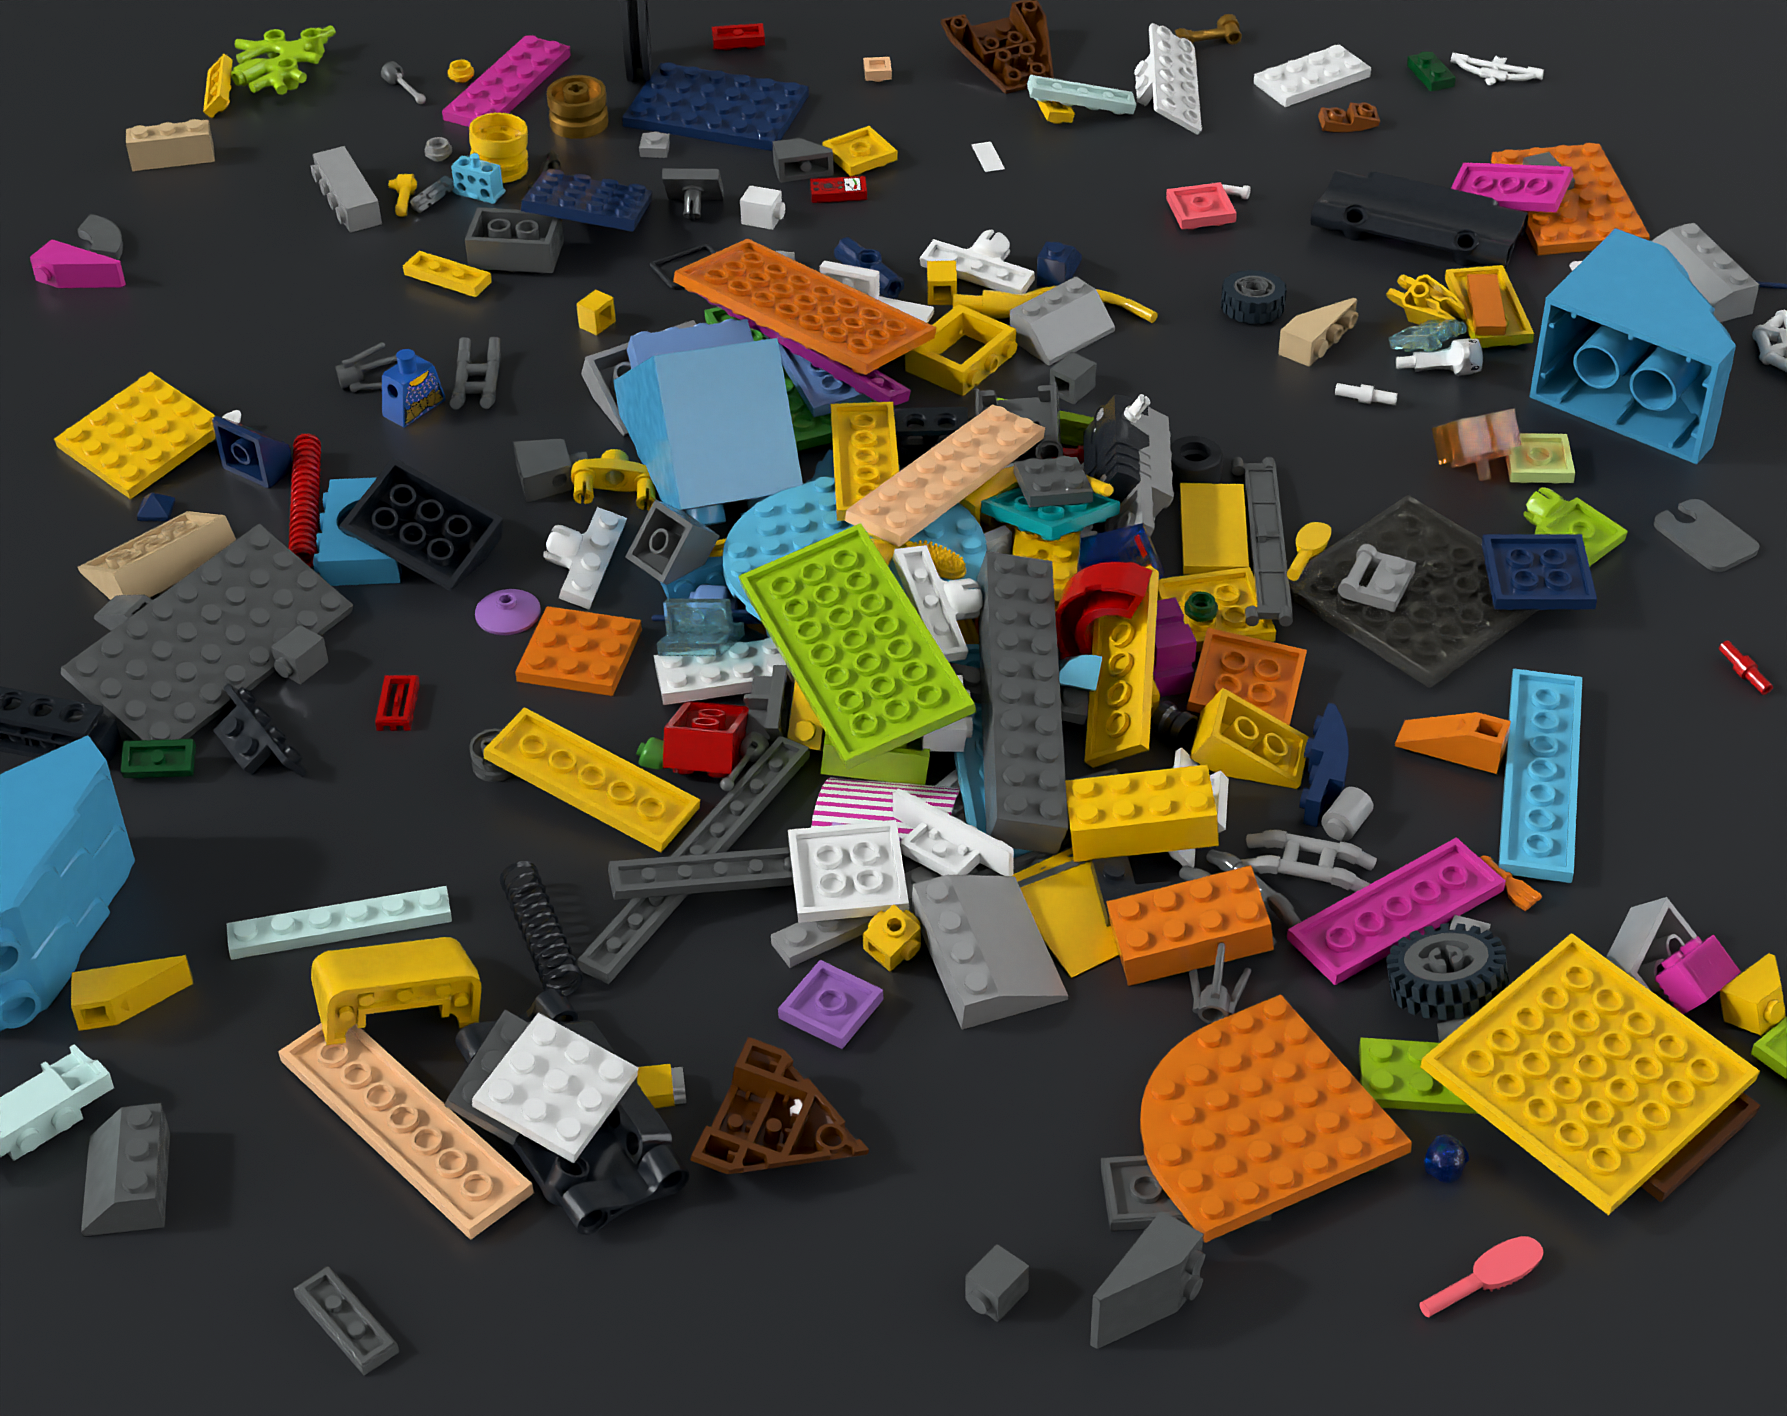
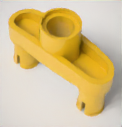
[571,449,656,510]

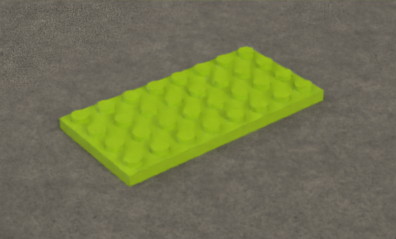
[738,523,976,770]

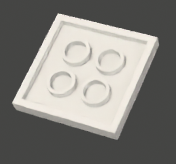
[788,820,909,923]
[472,1013,638,1163]

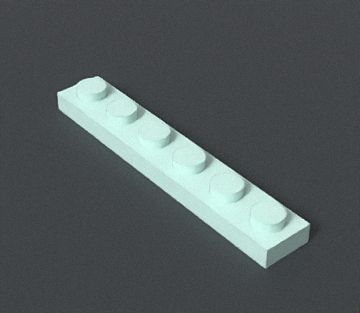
[227,886,452,960]

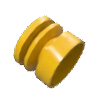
[469,113,528,183]

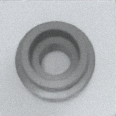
[425,137,452,161]

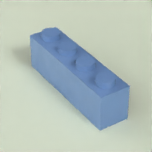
[627,318,754,369]

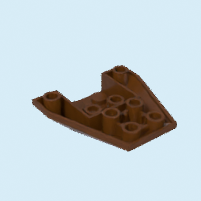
[941,0,1054,94]

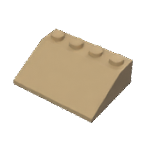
[78,511,236,600]

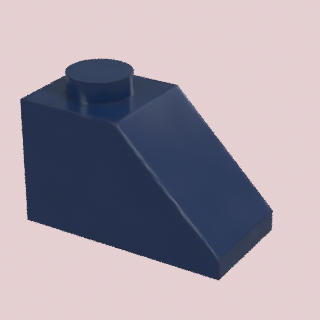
[1037,241,1082,287]

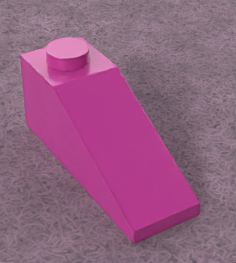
[30,240,126,288]

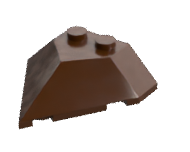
[691,1037,869,1174]

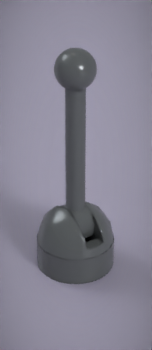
[720,732,769,791]

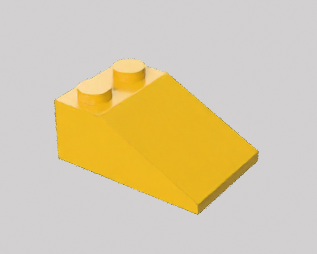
[1190,688,1309,789]

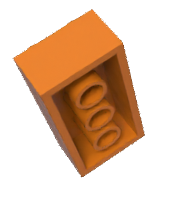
[1106,865,1274,986]

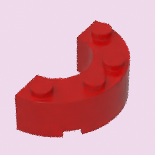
[1055,562,1153,659]

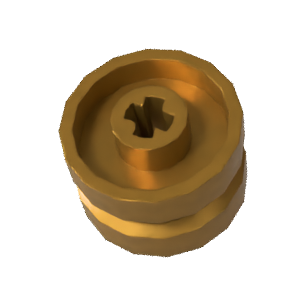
[547,75,609,139]

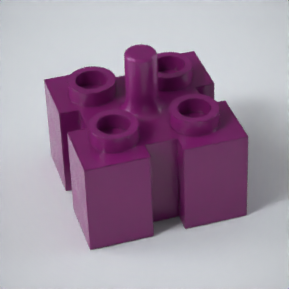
[1153,597,1197,697]

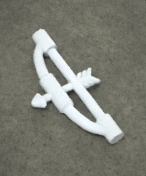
[1451,53,1544,86]

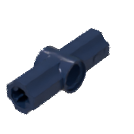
[834,237,904,299]

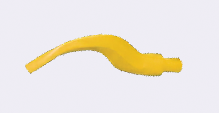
[953,286,1158,323]

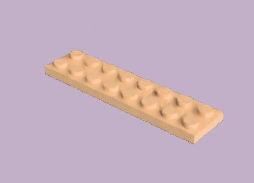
[845,404,1045,547]
[278,1023,534,1240]

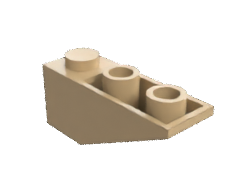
[1278,298,1358,367]

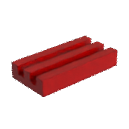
[375,675,420,731]

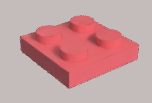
[1166,182,1237,230]

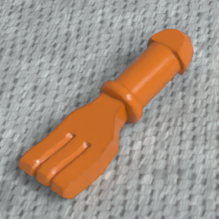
[1479,856,1543,911]

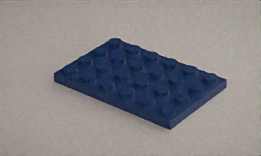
[622,63,809,151]

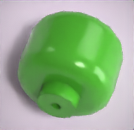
[636,737,664,770]

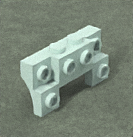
[0,1044,114,1161]

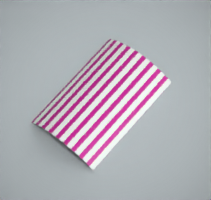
[811,777,961,840]

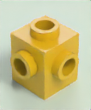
[863,904,921,972]

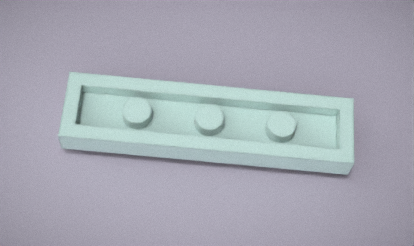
[1027,75,1136,115]

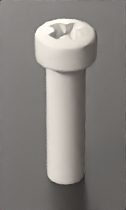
[1222,184,1251,200]

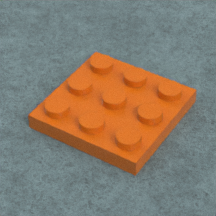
[515,606,642,696]
[1187,628,1307,726]

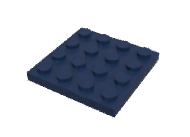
[521,169,653,231]

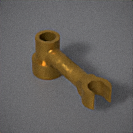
[1175,14,1242,44]

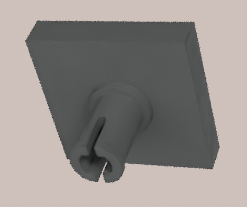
[662,168,724,219]

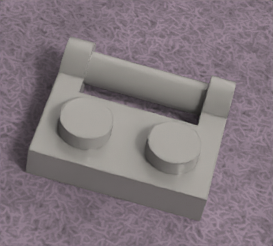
[1338,544,1416,612]

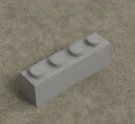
[311,146,382,233]

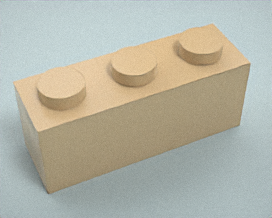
[126,119,215,171]

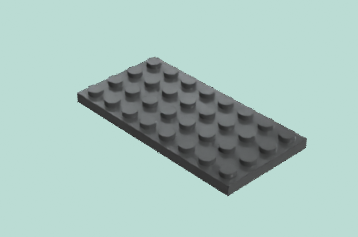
[61,524,353,741]

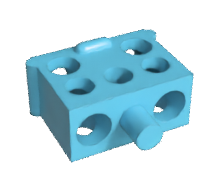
[451,153,506,204]

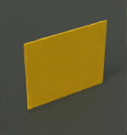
[1012,848,1119,978]

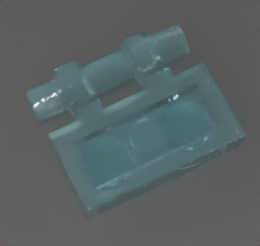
[1388,319,1467,352]

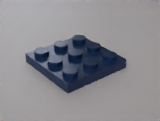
[1482,534,1597,610]

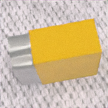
[637,1064,686,1108]

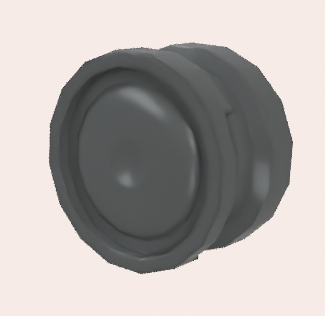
[469,728,514,782]

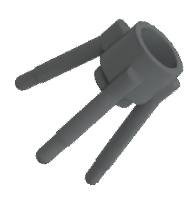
[335,342,397,393]
[1189,943,1251,1024]

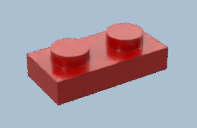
[712,23,765,50]

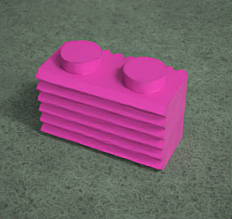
[1655,935,1741,1014]

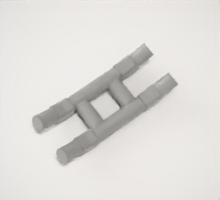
[1241,830,1377,892]

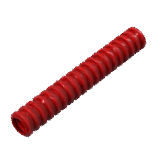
[288,433,321,568]

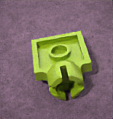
[1523,487,1628,567]

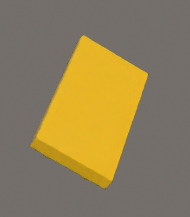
[1180,483,1249,575]

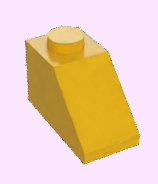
[1719,953,1786,1036]

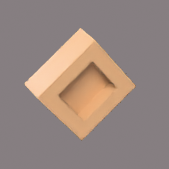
[863,57,892,82]

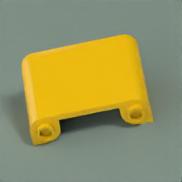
[311,937,482,1045]

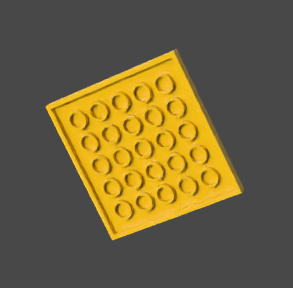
[1420,933,1760,1215]

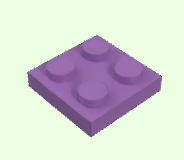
[778,960,883,1049]

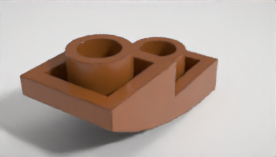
[1318,102,1380,132]

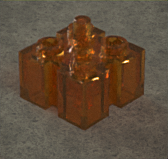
[1432,409,1522,481]

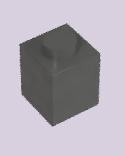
[1050,352,1096,404]
[271,625,329,685]
[965,1244,1029,1322]

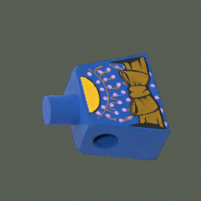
[382,349,445,427]

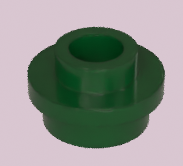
[1184,592,1218,622]

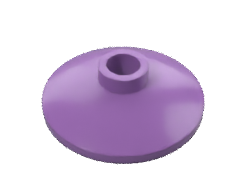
[475,589,541,635]

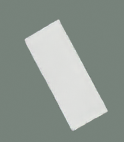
[971,141,1005,172]

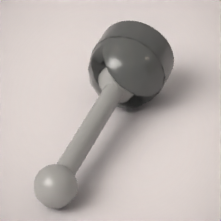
[381,61,426,104]

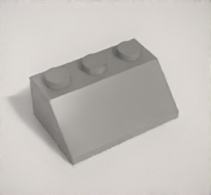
[1010,277,1115,366]
[1606,897,1697,1010]

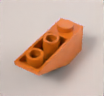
[1395,712,1511,774]

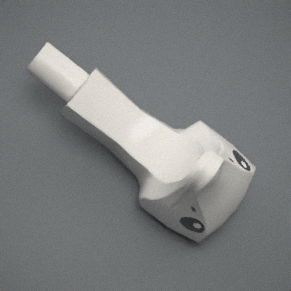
[1396,339,1483,376]

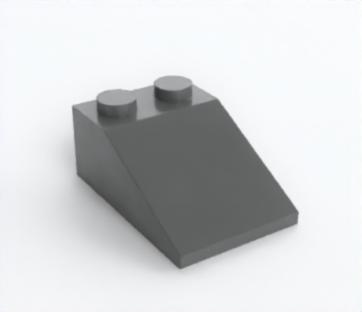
[1090,1211,1205,1349]

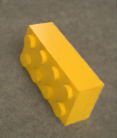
[1066,764,1219,862]

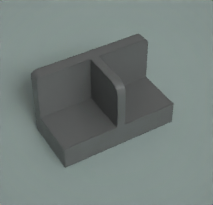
[744,665,795,742]

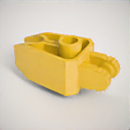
[1386,274,1467,332]

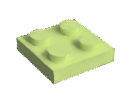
[1503,433,1575,484]

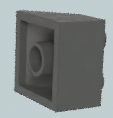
[625,499,720,585]

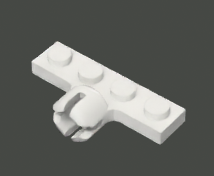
[920,230,1035,294]
[543,507,627,610]
[892,545,983,662]

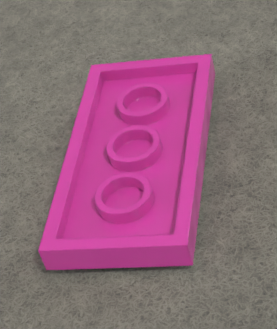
[1451,162,1573,212]

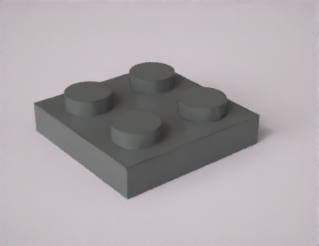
[1013,456,1094,508]

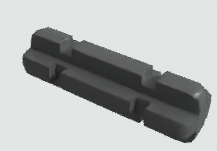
[410,176,454,213]

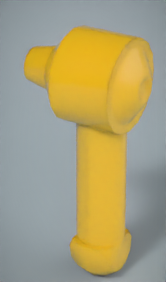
[389,174,417,217]

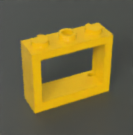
[905,304,1017,396]

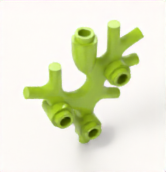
[231,25,336,95]

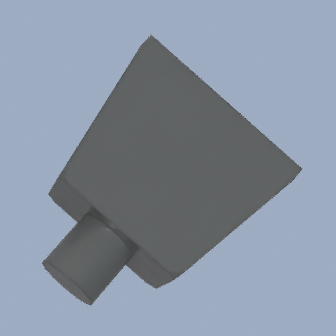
[514,439,588,502]

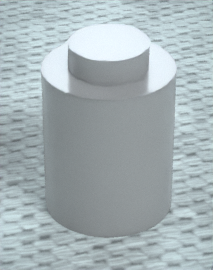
[1321,787,1373,841]

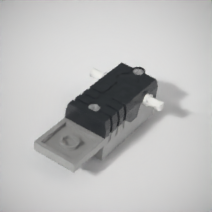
[1081,394,1174,562]

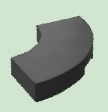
[77,214,124,260]

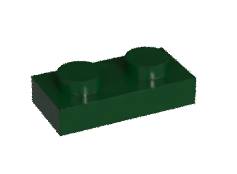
[1407,51,1456,91]
[121,739,196,778]

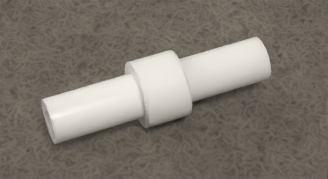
[1335,383,1398,405]

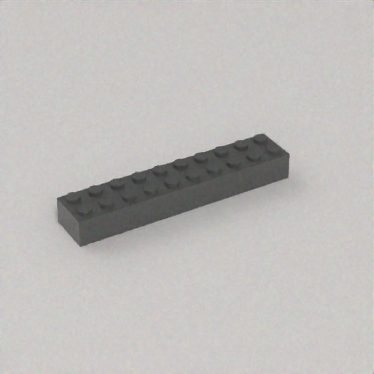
[977,551,1068,854]

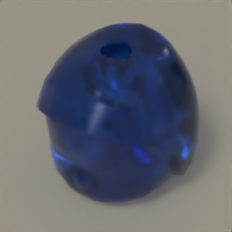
[1424,1134,1469,1183]

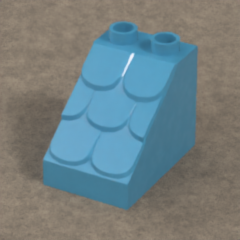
[1529,228,1736,464]
[613,338,803,526]
[0,735,135,1031]

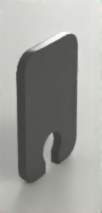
[1654,499,1760,572]

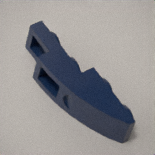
[1299,703,1349,827]

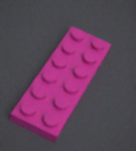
[442,35,571,127]
[1287,837,1506,985]

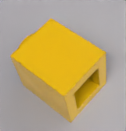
[927,261,957,305]

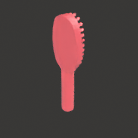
[1420,1236,1543,1317]

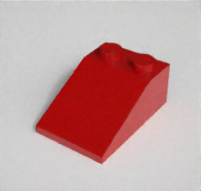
[663,701,749,777]

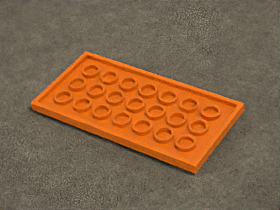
[673,238,937,375]

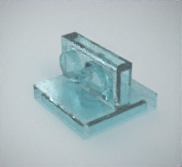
[657,598,745,657]

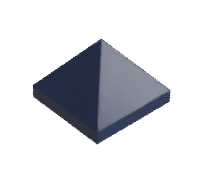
[137,493,175,521]

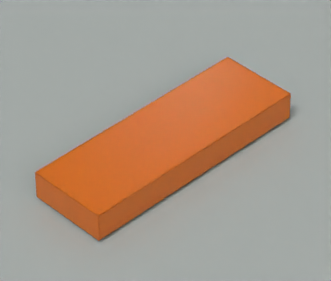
[1466,274,1507,335]

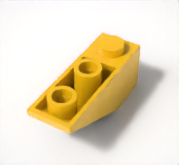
[71,955,193,1031]

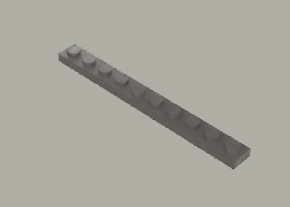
[577,735,810,984]

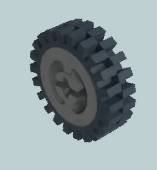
[1387,923,1509,1020]

